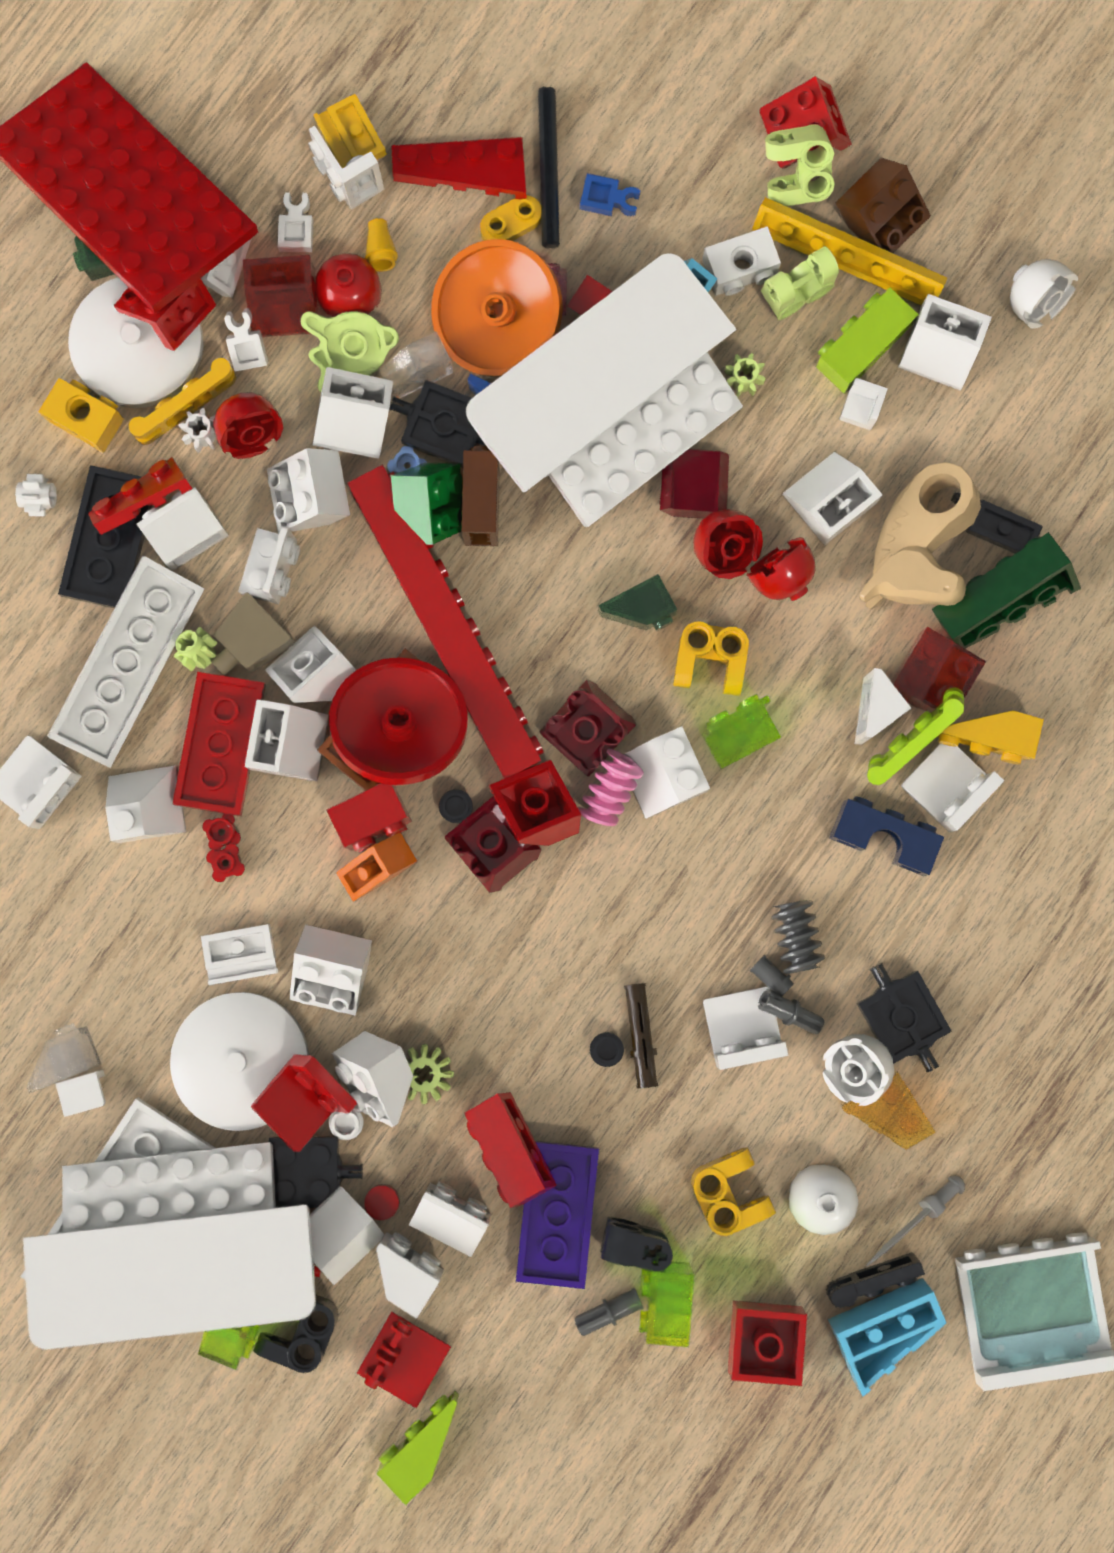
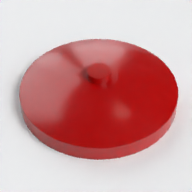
[329,657,468,785]

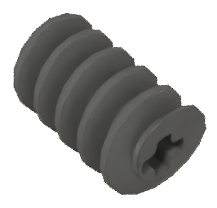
[772,900,825,974]

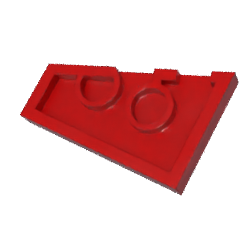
[88,457,193,535]

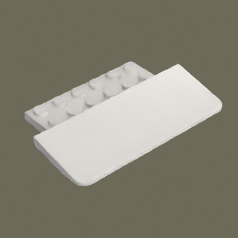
[466,253,743,527]
[23,1142,316,1350]

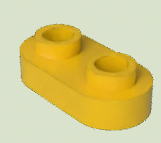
[480,195,541,241]

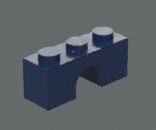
[829,796,944,876]

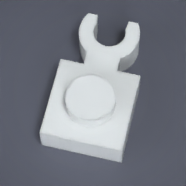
[278,192,313,252]
[225,308,268,372]

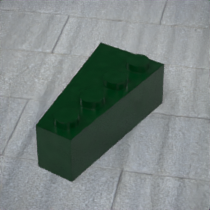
[932,532,1081,652]

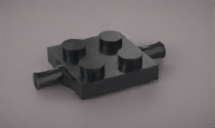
[389,380,486,468]
[856,963,952,1073]
[269,1136,363,1208]

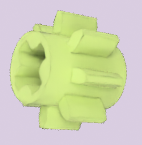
[724,353,766,397]
[174,627,217,671]

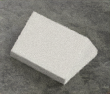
[855,668,911,745]
[309,1186,384,1285]

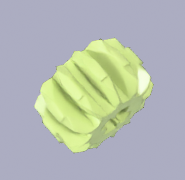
[406,1044,454,1104]

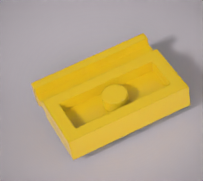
[313,94,387,168]

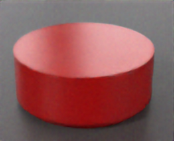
[364,1184,400,1221]

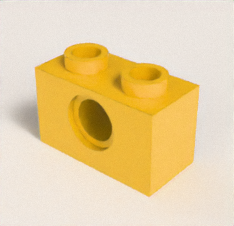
[38,378,124,453]

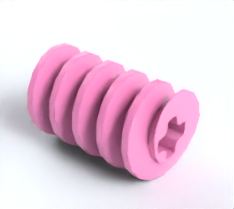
[578,749,644,826]

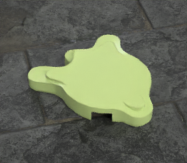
[301,311,399,392]

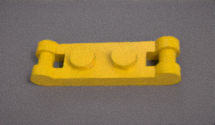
[129,358,236,445]

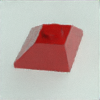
[489,760,581,846]

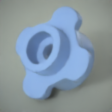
[387,446,427,474]

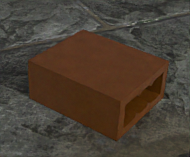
[462,446,500,547]

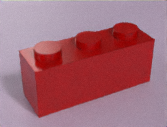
[464,1092,557,1208]

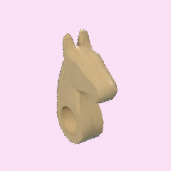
[859,462,981,610]

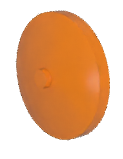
[431,239,563,377]

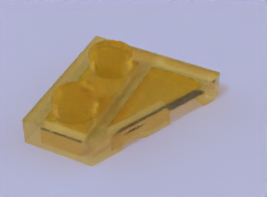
[841,1071,936,1150]

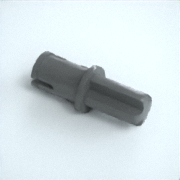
[758,989,825,1034]
[574,1287,644,1336]

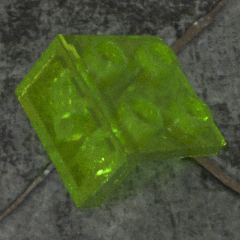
[702,694,781,770]

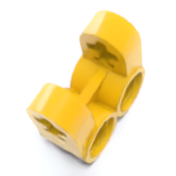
[673,621,749,696]
[691,1147,776,1236]

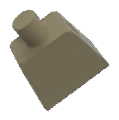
[211,592,295,676]

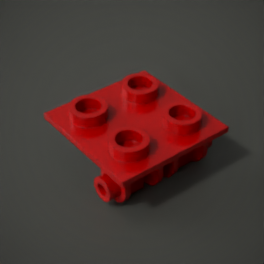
[357,1311,451,1409]

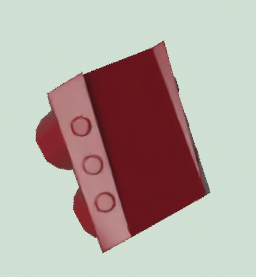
[659,449,729,519]
[539,680,637,777]
[445,796,542,893]

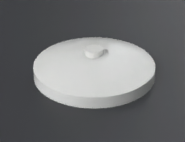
[68,277,204,408]
[170,992,309,1131]

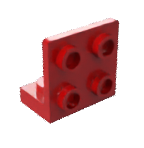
[759,76,852,169]
[114,278,216,351]
[251,1054,357,1152]

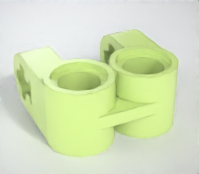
[765,124,835,206]
[761,246,839,320]

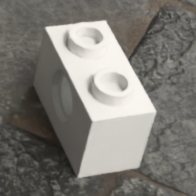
[702,227,781,296]

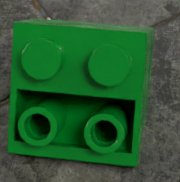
[391,463,463,545]

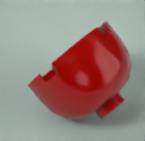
[315,253,382,317]
[213,392,284,459]
[693,509,763,579]
[746,537,816,601]

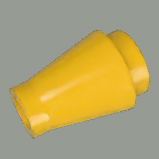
[365,218,398,272]

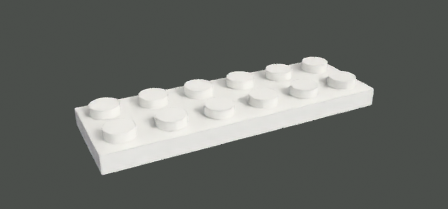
[47,556,204,768]

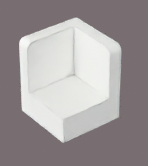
[839,378,888,430]
[55,1070,106,1117]

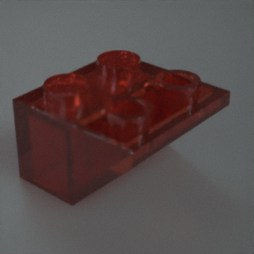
[243,255,318,337]
[891,627,986,713]

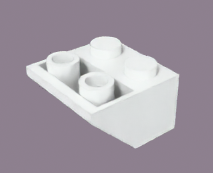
[898,294,992,390]
[313,367,393,459]
[267,448,350,533]
[782,452,882,545]
[137,487,229,571]
[245,699,329,782]
[289,925,372,1016]
[332,1031,413,1127]
[409,1182,491,1257]
[376,1232,444,1318]

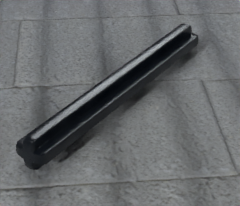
[538,87,560,248]

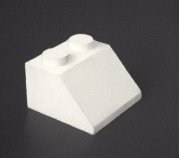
[624,726,710,819]

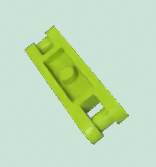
[867,687,964,785]

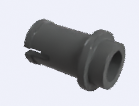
[750,955,794,996]

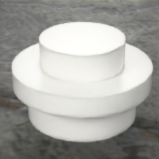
[329,1108,364,1140]

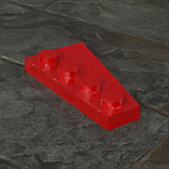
[391,137,527,200]

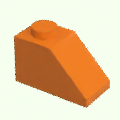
[336,833,417,902]

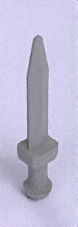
[866,1176,965,1266]

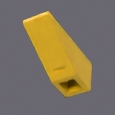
[937,710,1044,764]

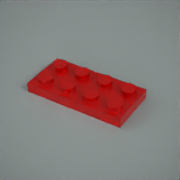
[173,671,266,817]

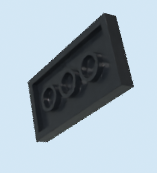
[58,465,152,609]

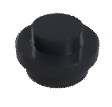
[439,789,473,823]
[590,1032,624,1067]

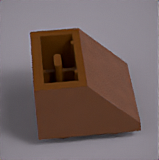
[835,158,931,253]

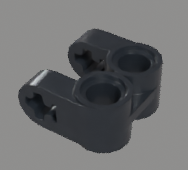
[600,1217,673,1271]
[253,1294,339,1373]

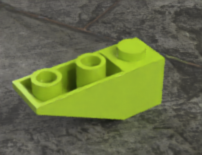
[377,1391,459,1505]

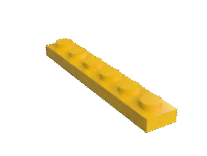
[751,197,948,306]

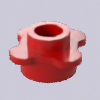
[202,814,241,851]
[206,844,245,882]

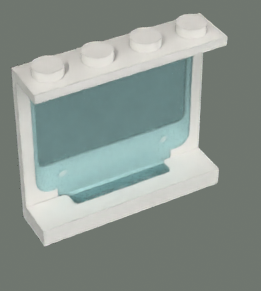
[955,1232,1114,1391]

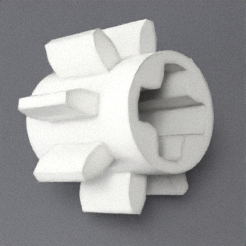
[179,408,216,453]
[15,474,57,516]

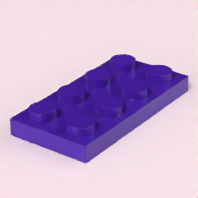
[516,1141,599,1289]

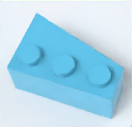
[828,1278,946,1397]

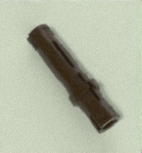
[624,983,658,1089]

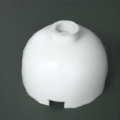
[1010,259,1078,329]
[823,1034,894,1106]
[789,1164,858,1235]

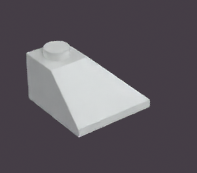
[265,625,356,703]
[106,765,186,843]

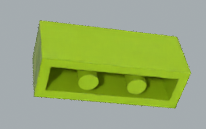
[816,287,919,394]

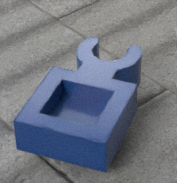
[580,173,640,216]

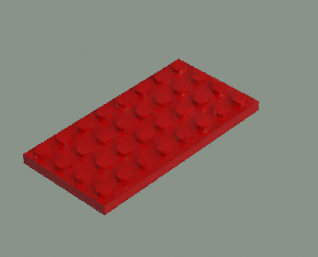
[0,62,259,314]

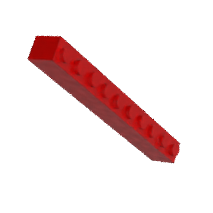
[347,464,544,778]

